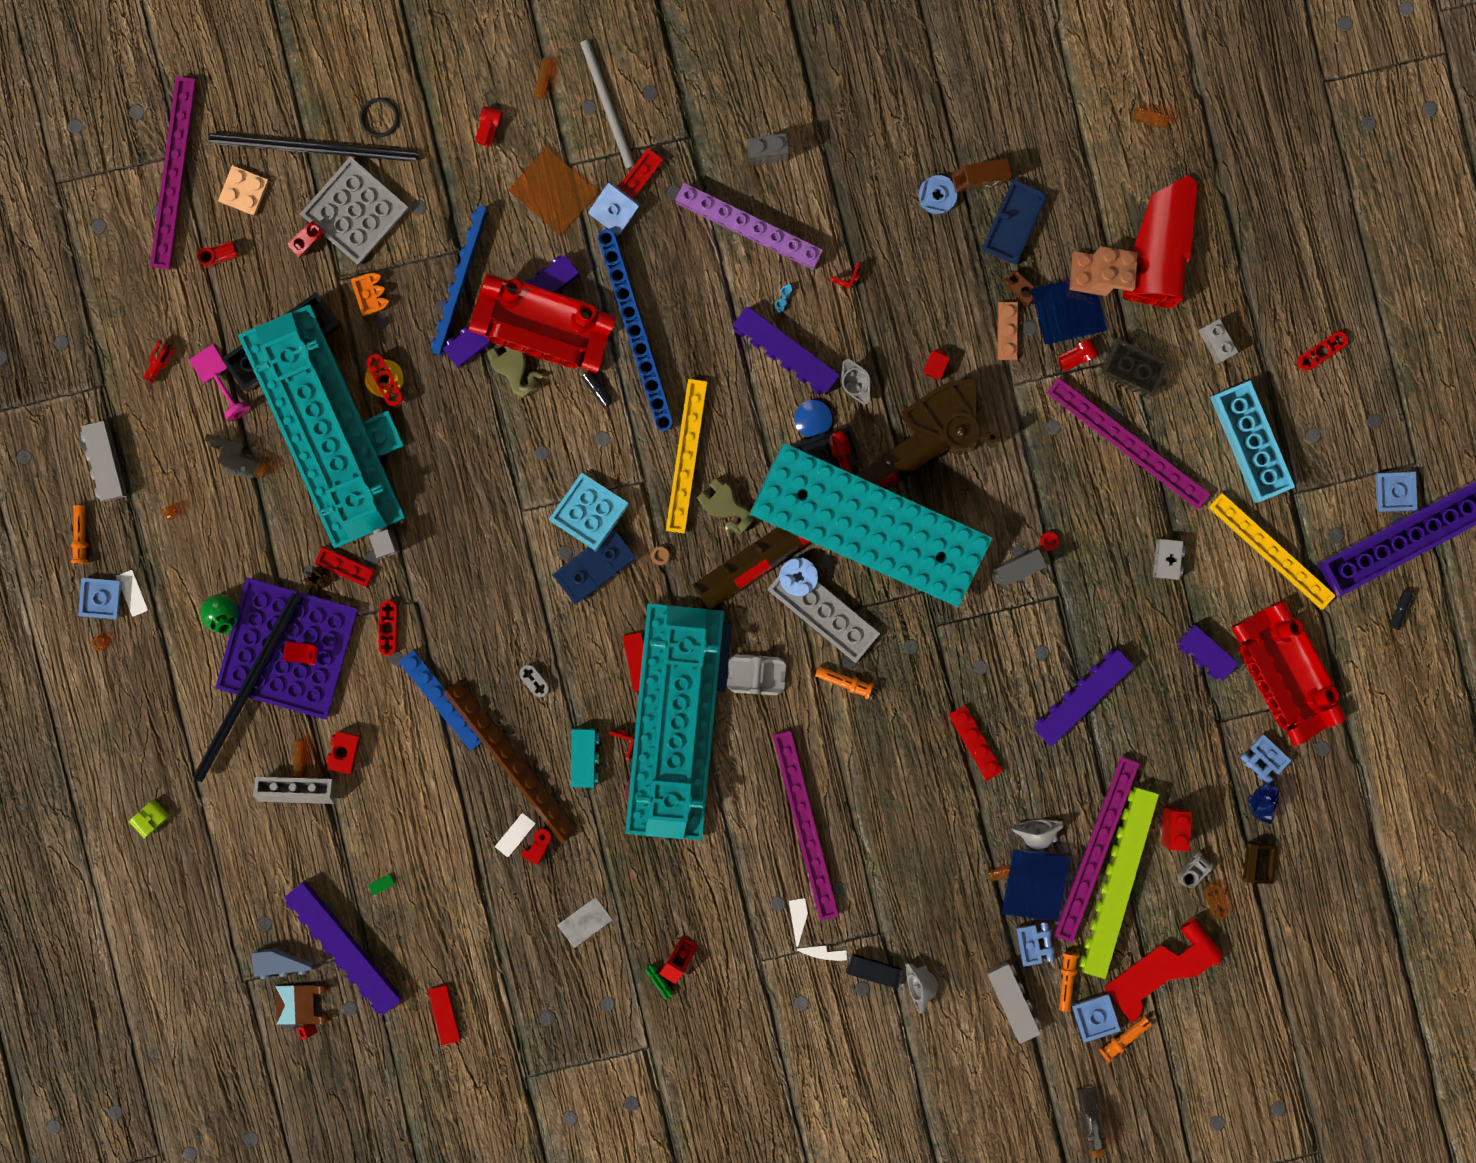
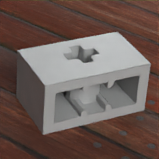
[1198,319,1238,364]
[369,527,400,558]
[1153,539,1185,580]

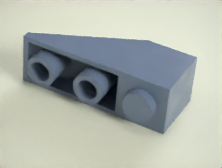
[251,948,315,979]

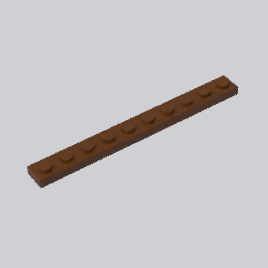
[443,680,578,843]

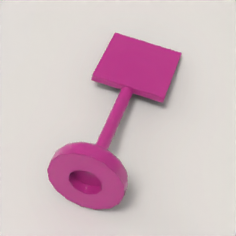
[189,344,251,422]

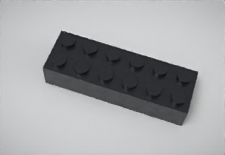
[221,292,342,392]

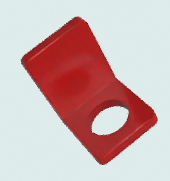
[829,262,860,289]
[283,642,317,665]
[609,729,635,760]

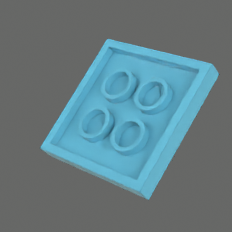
[549,473,629,552]

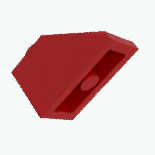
[659,936,698,984]

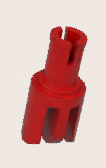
[142,339,176,384]
[829,431,852,473]

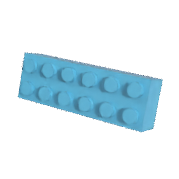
[1210,380,1295,503]

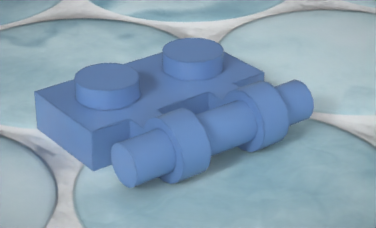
[1240,734,1291,784]
[1016,922,1055,967]

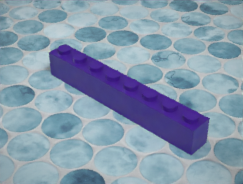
[443,255,580,368]
[284,880,403,1016]

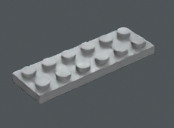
[767,571,880,663]

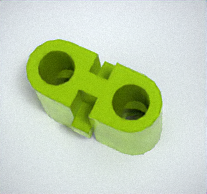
[129,799,170,839]

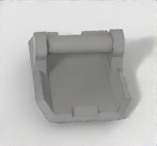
[727,654,786,695]

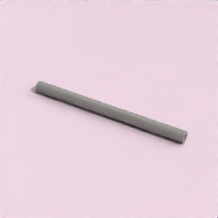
[580,40,635,170]

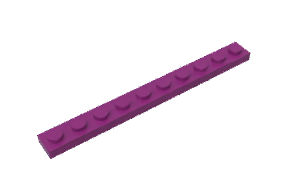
[150,76,197,270]
[1046,378,1210,510]
[772,730,839,921]
[1054,756,1140,943]

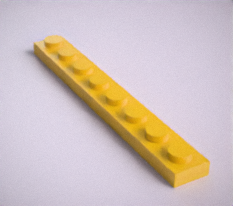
[666,379,707,534]
[1208,493,1336,610]

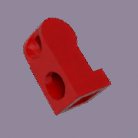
[287,220,325,257]
[521,828,552,865]

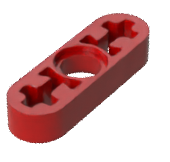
[1296,332,1348,371]
[367,354,403,407]
[378,600,398,656]

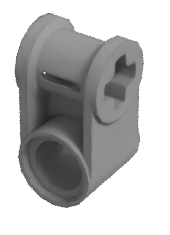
[1178,851,1214,888]

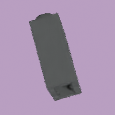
[747,133,789,167]
[991,549,1047,587]

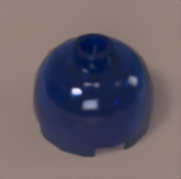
[1247,785,1279,824]

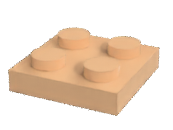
[218,165,269,216]

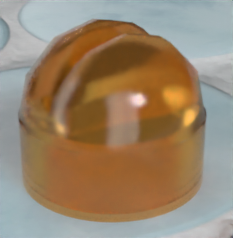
[160,504,177,520]
[91,635,108,651]

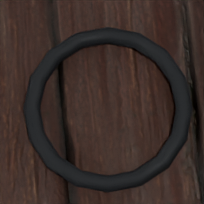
[359,98,399,137]

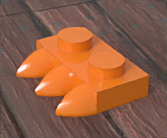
[351,273,389,317]

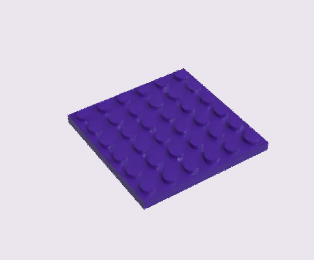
[215,577,358,720]

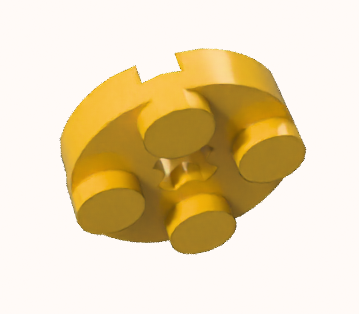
[365,359,404,398]

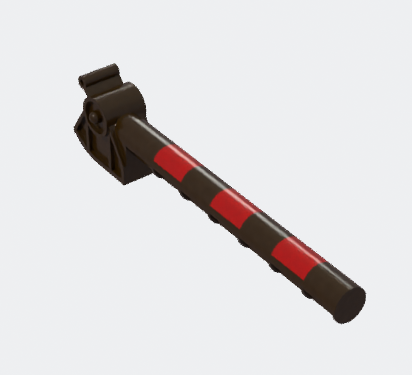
[692,380,999,610]

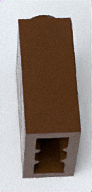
[952,158,1012,193]

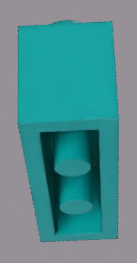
[571,728,600,788]

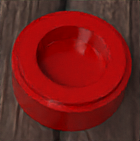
[1039,532,1059,551]

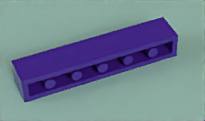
[733,306,839,395]
[1033,649,1134,747]

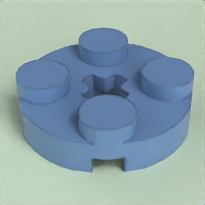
[918,175,957,215]

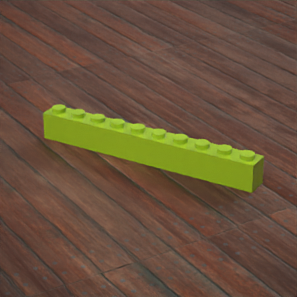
[1079,786,1159,979]

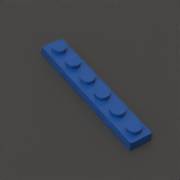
[399,650,481,751]

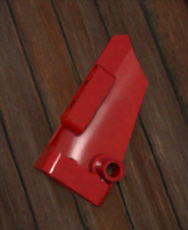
[1122,175,1197,308]

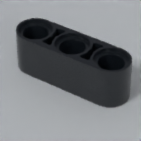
[845,954,904,989]

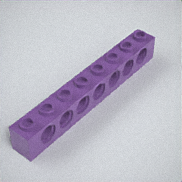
[675,183,823,270]

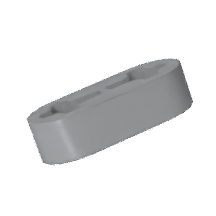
[519,665,549,697]

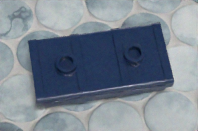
[981,179,1048,266]
[552,528,636,605]

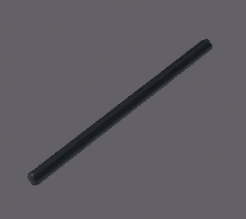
[208,133,419,162]
[193,593,301,782]

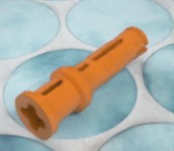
[71,505,89,564]
[815,665,873,699]
[1059,952,1079,1012]
[1098,1016,1152,1063]

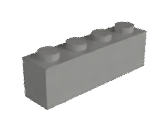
[80,421,127,502]
[253,777,336,804]
[986,961,1041,1044]

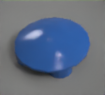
[794,400,832,438]

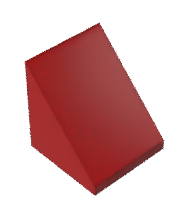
[297,1024,318,1039]

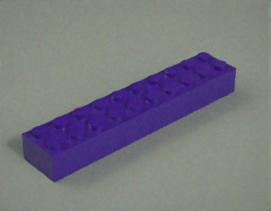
[1317,479,1476,596]

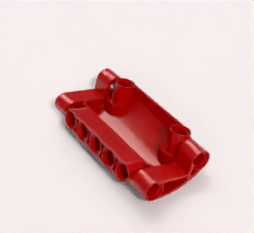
[468,273,616,373]
[1231,600,1347,746]

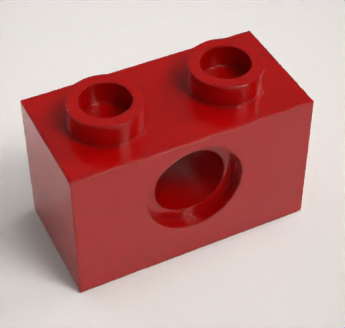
[326,730,362,774]

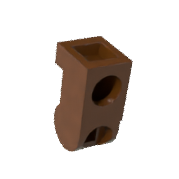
[1003,270,1040,308]

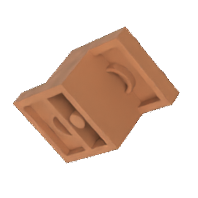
[1070,246,1138,296]

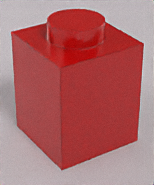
[922,349,949,381]

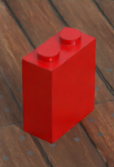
[1161,807,1192,851]

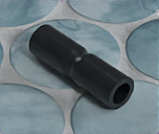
[581,371,613,408]
[1389,591,1414,630]

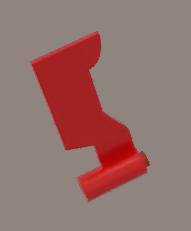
[1103,917,1224,1023]

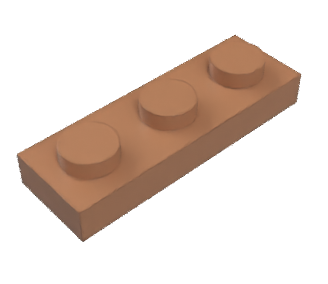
[997,302,1018,361]

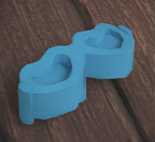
[775,284,793,313]

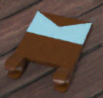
[275,984,329,1025]

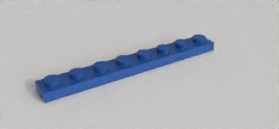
[431,205,488,356]

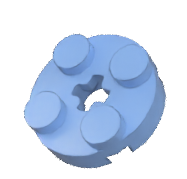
[779,558,818,596]

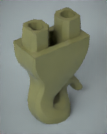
[487,347,543,398]
[697,478,753,537]

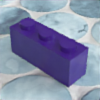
[1177,625,1238,681]

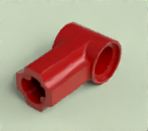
[475,106,503,147]
[197,241,238,268]
[1057,339,1099,371]

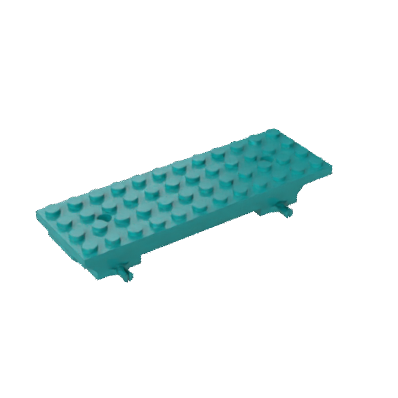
[238,304,406,548]
[750,442,992,607]
[625,603,724,840]

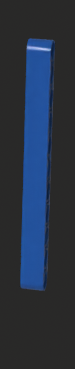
[598,229,673,432]

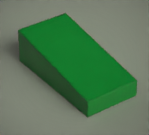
[368,874,395,896]

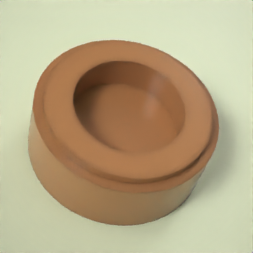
[651,546,670,565]

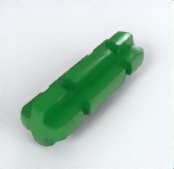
[645,964,673,999]

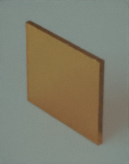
[508,147,598,236]

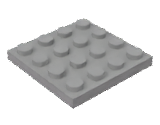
[300,157,409,266]

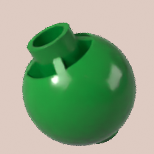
[200,594,239,634]

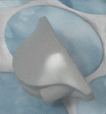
[841,358,870,405]
[1012,819,1063,849]
[905,963,938,1014]

